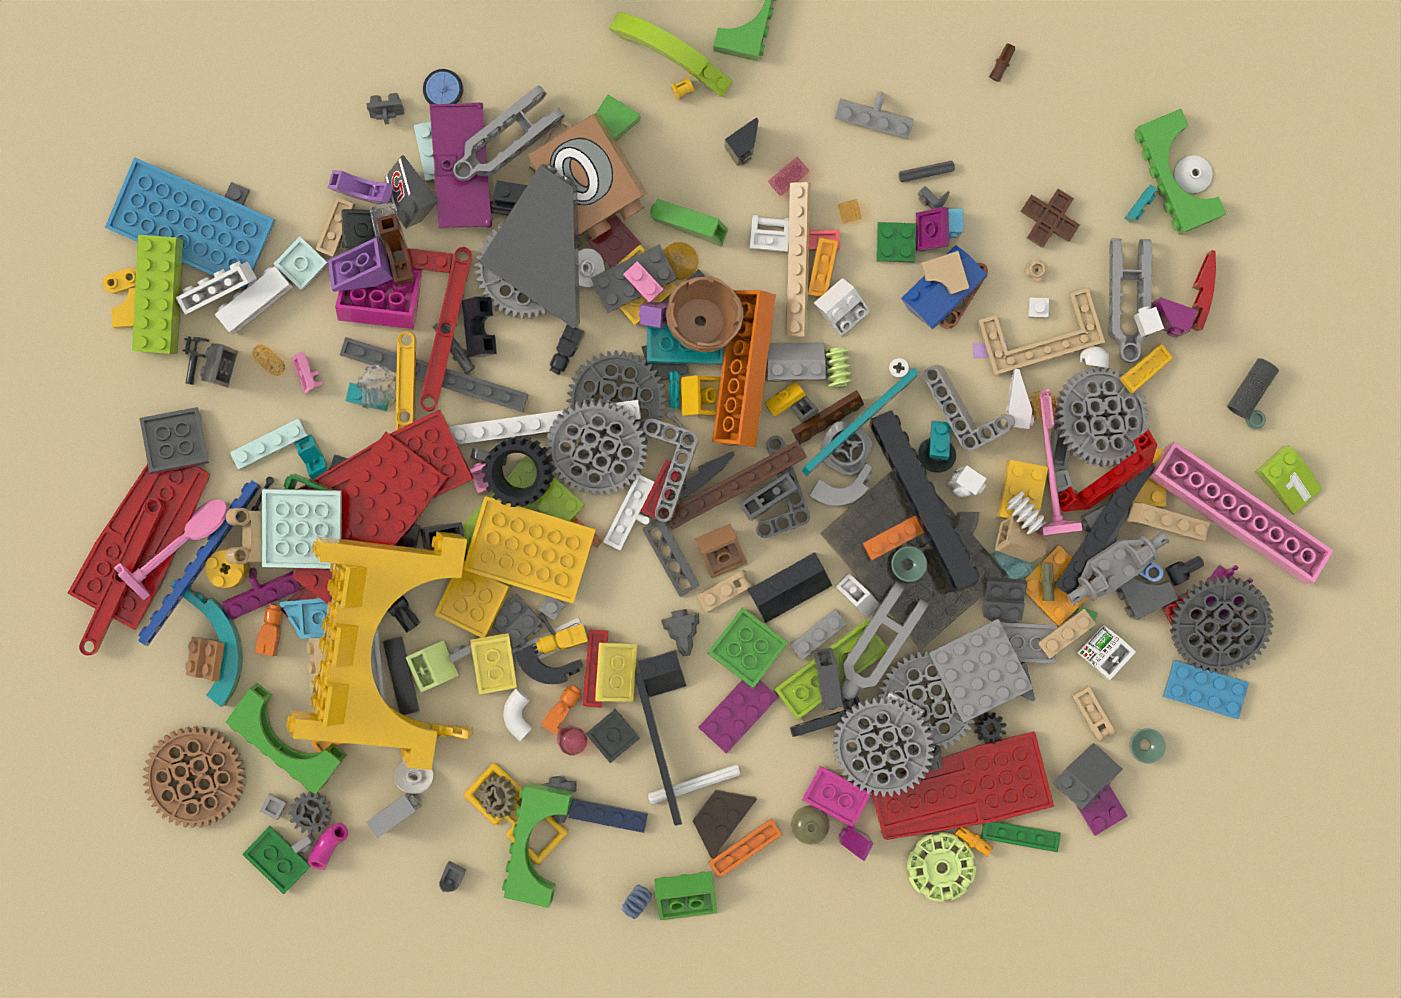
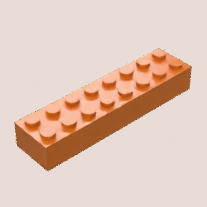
[712,290,776,447]

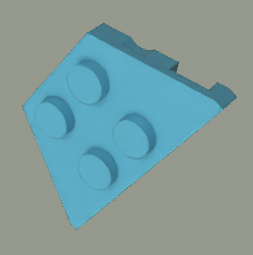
[280,599,328,639]

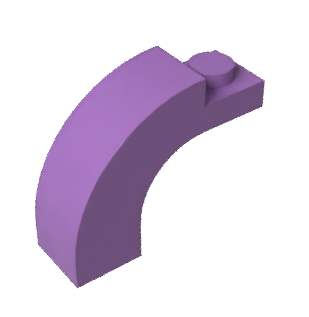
[327,170,393,205]

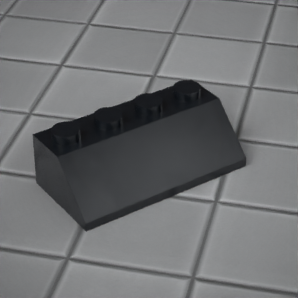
[747,552,833,623]

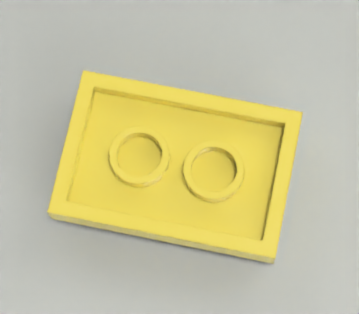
[470,633,517,695]
[595,643,637,702]

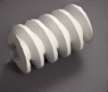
[1006,491,1047,535]

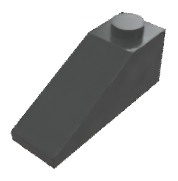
[739,472,798,521]

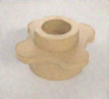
[1025,259,1048,282]

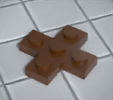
[1020,189,1080,248]

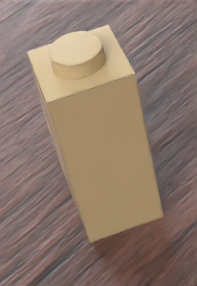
[995,516,1048,563]

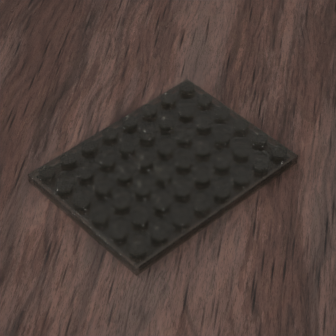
[819,471,1007,650]

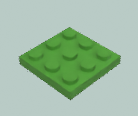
[707,607,788,689]

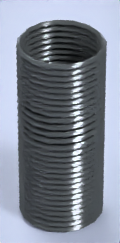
[1227,358,1279,419]

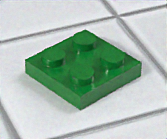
[876,222,916,262]

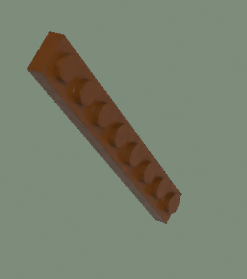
[663,440,807,530]

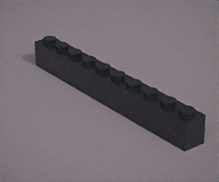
[869,410,979,594]

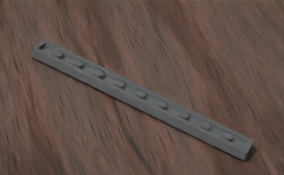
[340,337,529,412]

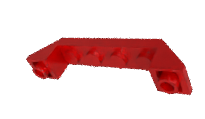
[1058,430,1158,512]

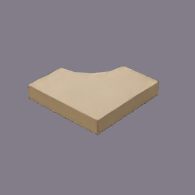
[921,251,969,294]

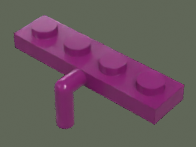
[222,568,302,620]

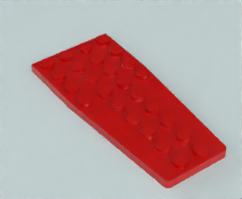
[297,409,474,499]
[293,431,448,604]
[67,463,210,630]
[871,731,1054,840]

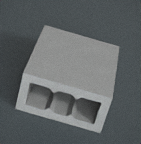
[366,793,421,838]

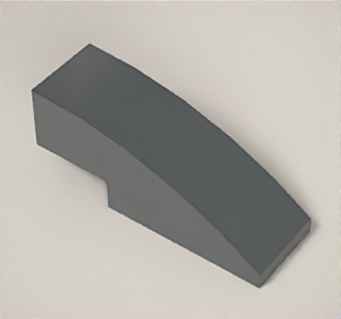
[1047,408,1077,470]

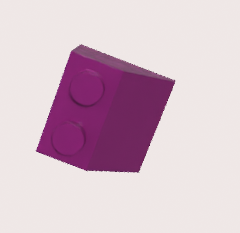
[1151,297,1197,338]

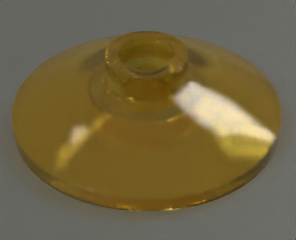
[663,242,698,280]

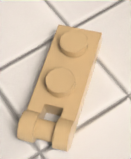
[697,570,752,612]
[1071,686,1115,742]

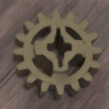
[479,775,517,818]

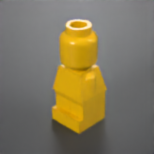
[536,624,588,654]

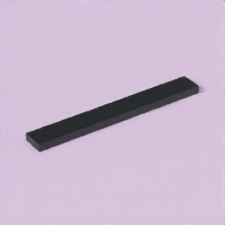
[635,673,683,826]

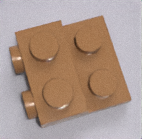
[185,637,225,681]

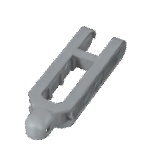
[453,86,565,181]
[1108,238,1152,363]
[840,583,929,699]

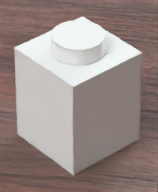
[1134,306,1164,337]

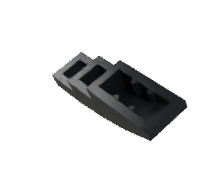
[669,452,735,500]

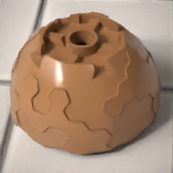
[666,276,743,352]

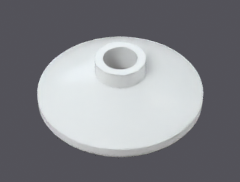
[1174,155,1213,194]
[578,249,605,287]
[394,761,433,794]

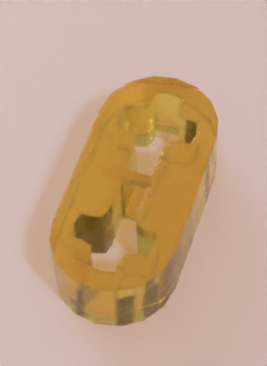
[252,344,285,376]

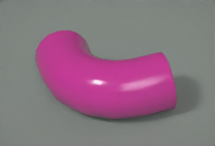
[308,823,348,870]

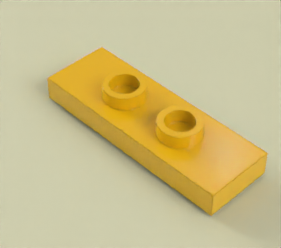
[1119,343,1173,394]

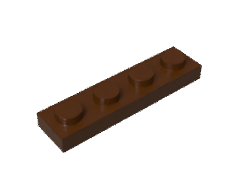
[791,390,864,444]

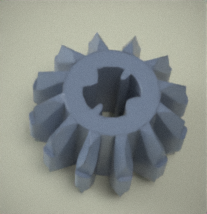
[621,884,652,919]

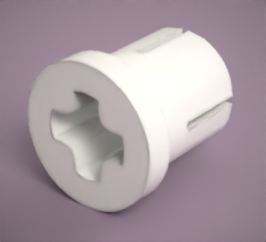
[889,358,909,378]

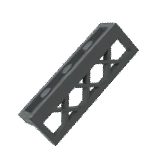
[643,521,700,597]

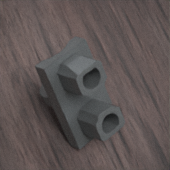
[366,93,405,125]

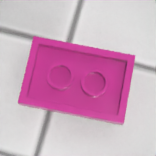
[802,766,871,827]

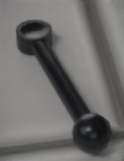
[251,477,274,511]

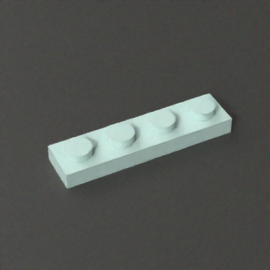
[230,418,308,470]

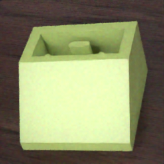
[406,640,459,692]

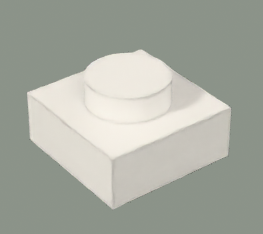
[1028,297,1049,318]

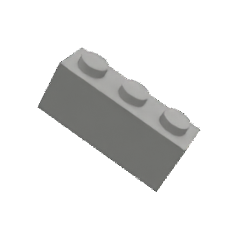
[767,343,826,382]

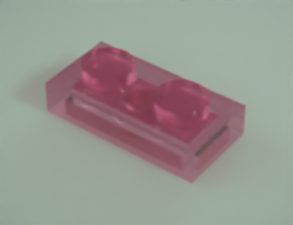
[768,157,809,196]

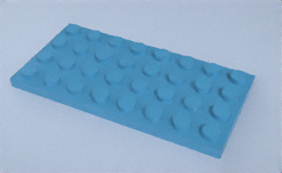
[105,157,276,290]

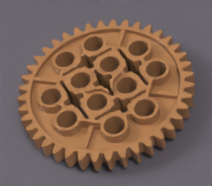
[143,726,246,828]

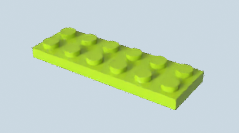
[774,620,888,720]

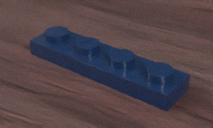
[569,798,648,833]

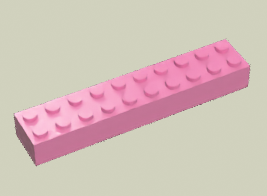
[1149,442,1333,584]

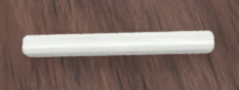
[648,765,740,804]

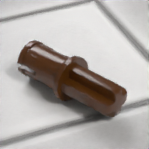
[989,43,1015,82]

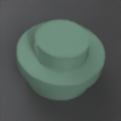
[1246,410,1266,429]

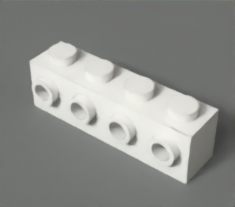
[176,261,257,315]
[215,266,293,334]
[946,465,986,498]

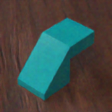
[295,434,329,480]

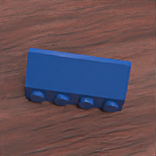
[901,245,987,330]

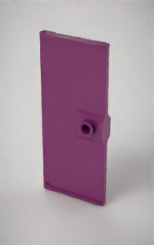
[430,102,492,229]

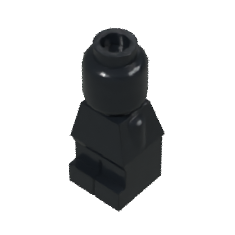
[549,324,585,375]

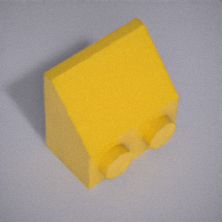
[681,375,721,416]

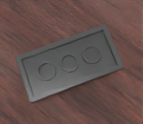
[591,244,677,313]

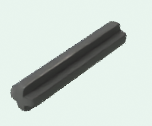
[898,161,955,182]

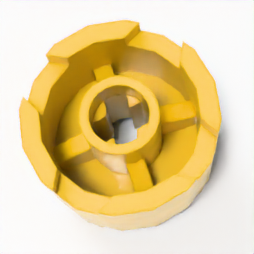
[206,550,250,588]

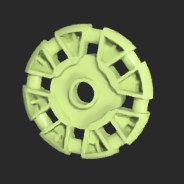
[907,832,976,902]

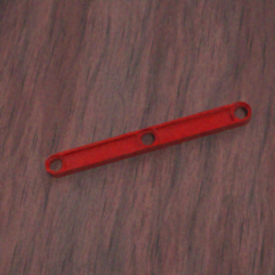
[420,247,472,412]
[79,498,164,656]

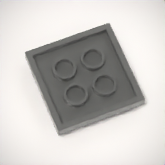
[139,407,209,474]

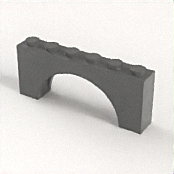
[1081,504,1179,620]

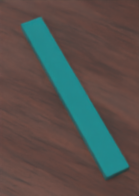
[802,368,919,476]

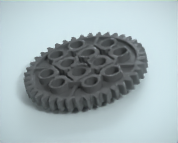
[566,350,667,451]
[1170,575,1274,674]

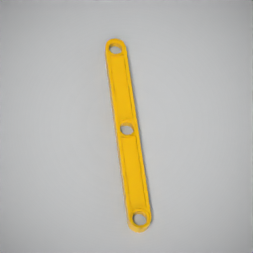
[395,331,417,431]

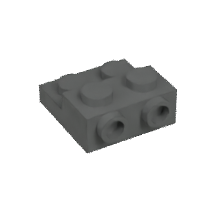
[982,577,1027,623]
[493,594,543,649]

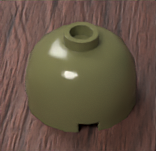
[791,805,830,845]

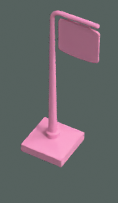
[1036,389,1082,535]

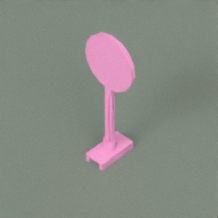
[114,500,228,600]

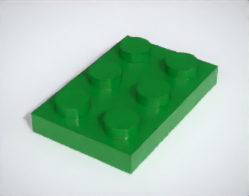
[242,825,311,894]

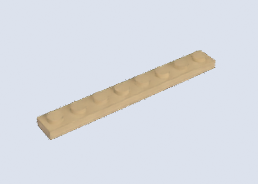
[787,182,811,337]

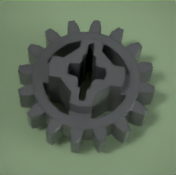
[288,791,332,834]

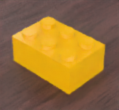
[996,460,1048,519]

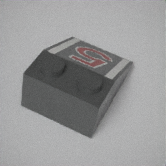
[385,155,439,229]

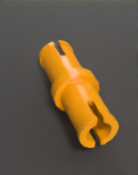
[955,827,994,857]

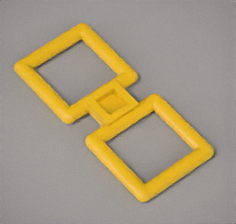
[464,763,568,865]

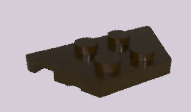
[693,790,757,859]

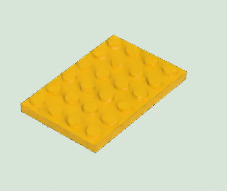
[463,496,596,603]

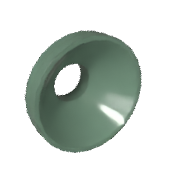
[891,546,927,582]
[1130,728,1166,764]

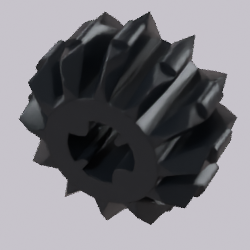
[974,712,1007,745]

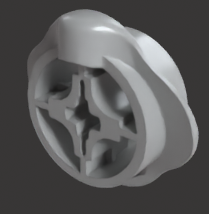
[820,421,872,476]

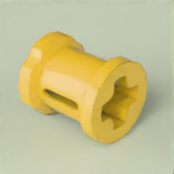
[670,76,695,100]

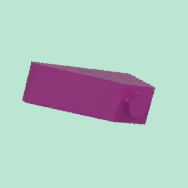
[839,825,874,861]

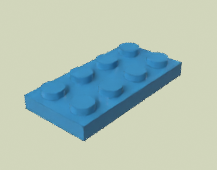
[1163,660,1249,719]

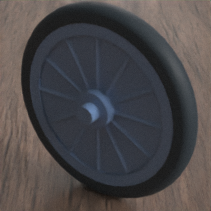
[423,69,463,105]

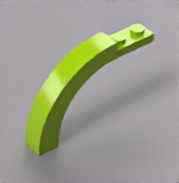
[609,12,733,97]

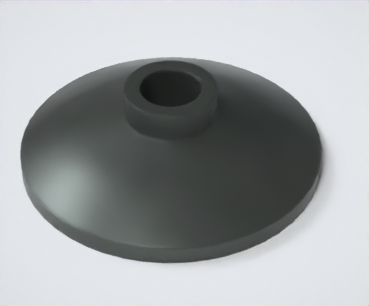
[918,438,956,473]

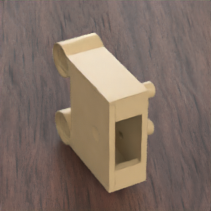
[225,508,262,565]

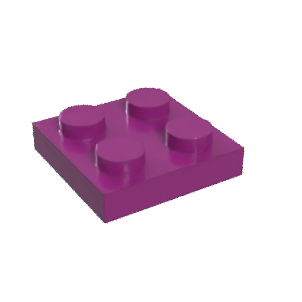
[916,207,949,251]
[1075,785,1128,836]

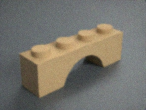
[1127,503,1210,541]

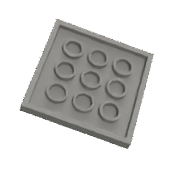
[928,619,1033,723]

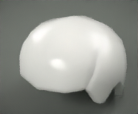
[1080,346,1110,369]

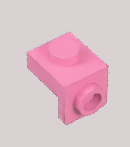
[470,463,489,495]

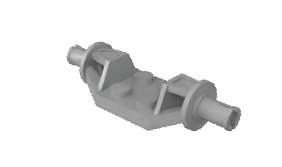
[1067,532,1169,605]

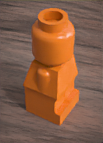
[255,604,283,656]
[541,684,582,735]

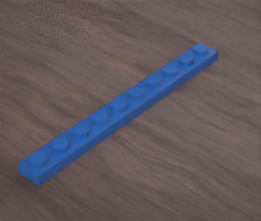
[138,480,261,646]

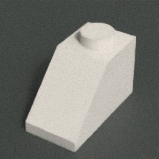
[836,573,880,618]

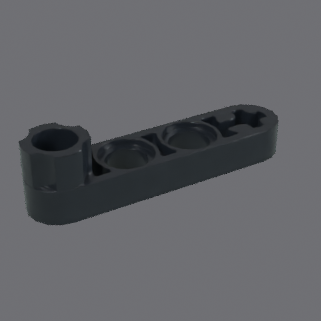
[790,696,859,737]

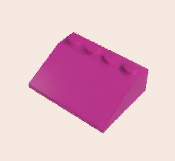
[335,269,422,329]

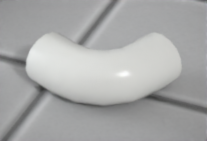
[503,688,532,742]

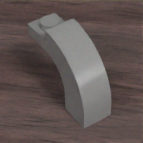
[809,463,873,506]

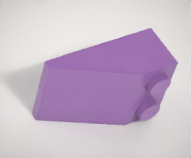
[328,237,393,292]

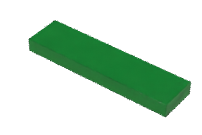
[981,821,1061,852]

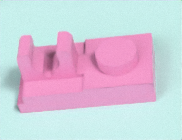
[291,352,323,394]

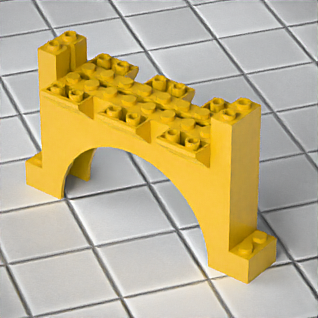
[286,531,467,770]

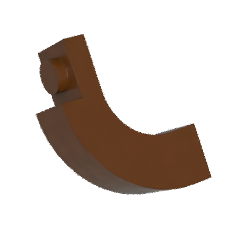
[377,213,415,286]

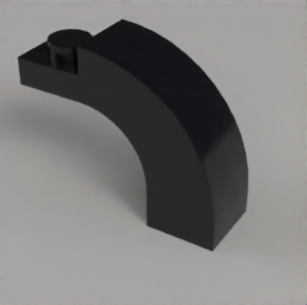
[514,645,583,684]

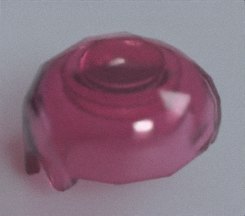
[557,725,587,756]

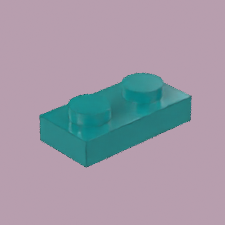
[1124,185,1157,222]
[929,421,951,460]

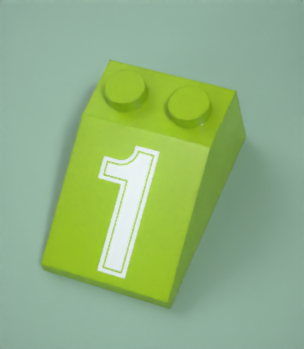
[1255,445,1322,515]

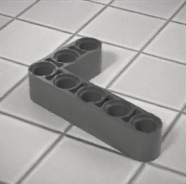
[756,435,810,538]

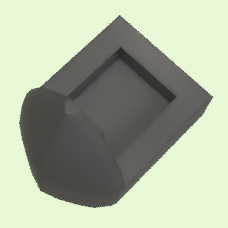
[918,186,950,209]
[439,861,467,892]

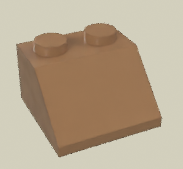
[695,524,747,578]

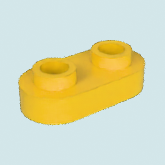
[103,268,136,294]

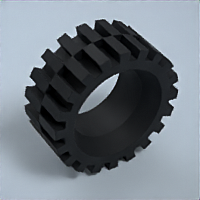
[482,436,555,507]

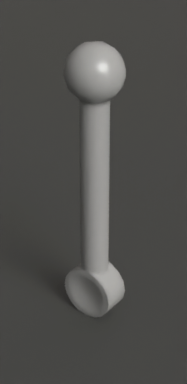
[667,411,694,442]

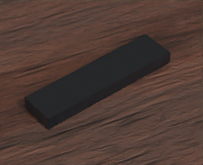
[383,636,420,715]

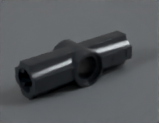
[387,595,420,633]

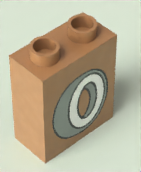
[528,114,648,240]

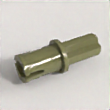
[1040,562,1056,601]

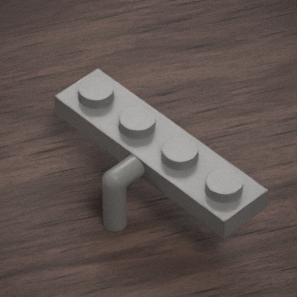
[835,91,914,139]

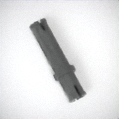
[433,323,475,374]

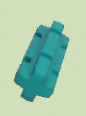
[669,371,680,409]

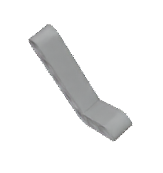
[923,365,1015,451]
[643,419,698,523]

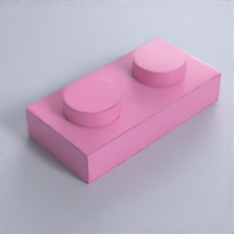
[623,261,664,303]

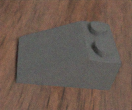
[200,343,238,388]
[1053,743,1123,812]

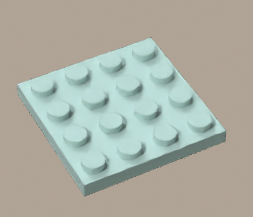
[262,489,342,569]

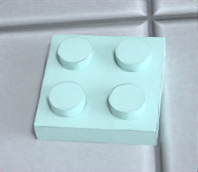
[273,236,328,291]

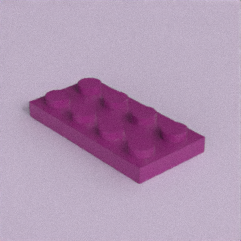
[698,680,778,754]

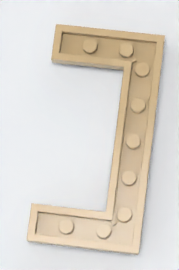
[978,288,1105,376]

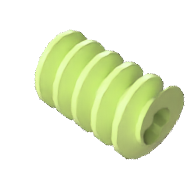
[825,347,852,388]

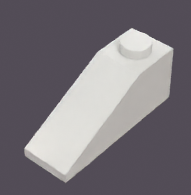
[1004,369,1034,430]

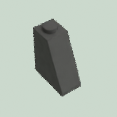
[813,648,843,710]

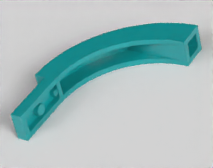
[170,580,243,707]

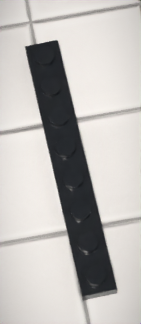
[1054,465,1155,594]

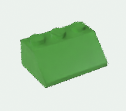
[654,871,717,920]

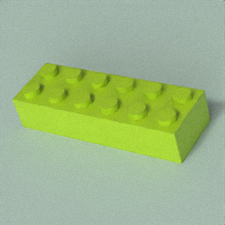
[132,235,183,354]

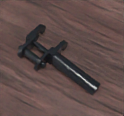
[182,336,209,385]

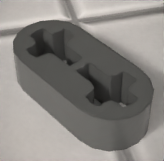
[470,448,508,466]

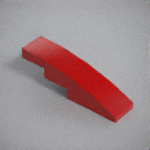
[1191,250,1216,331]

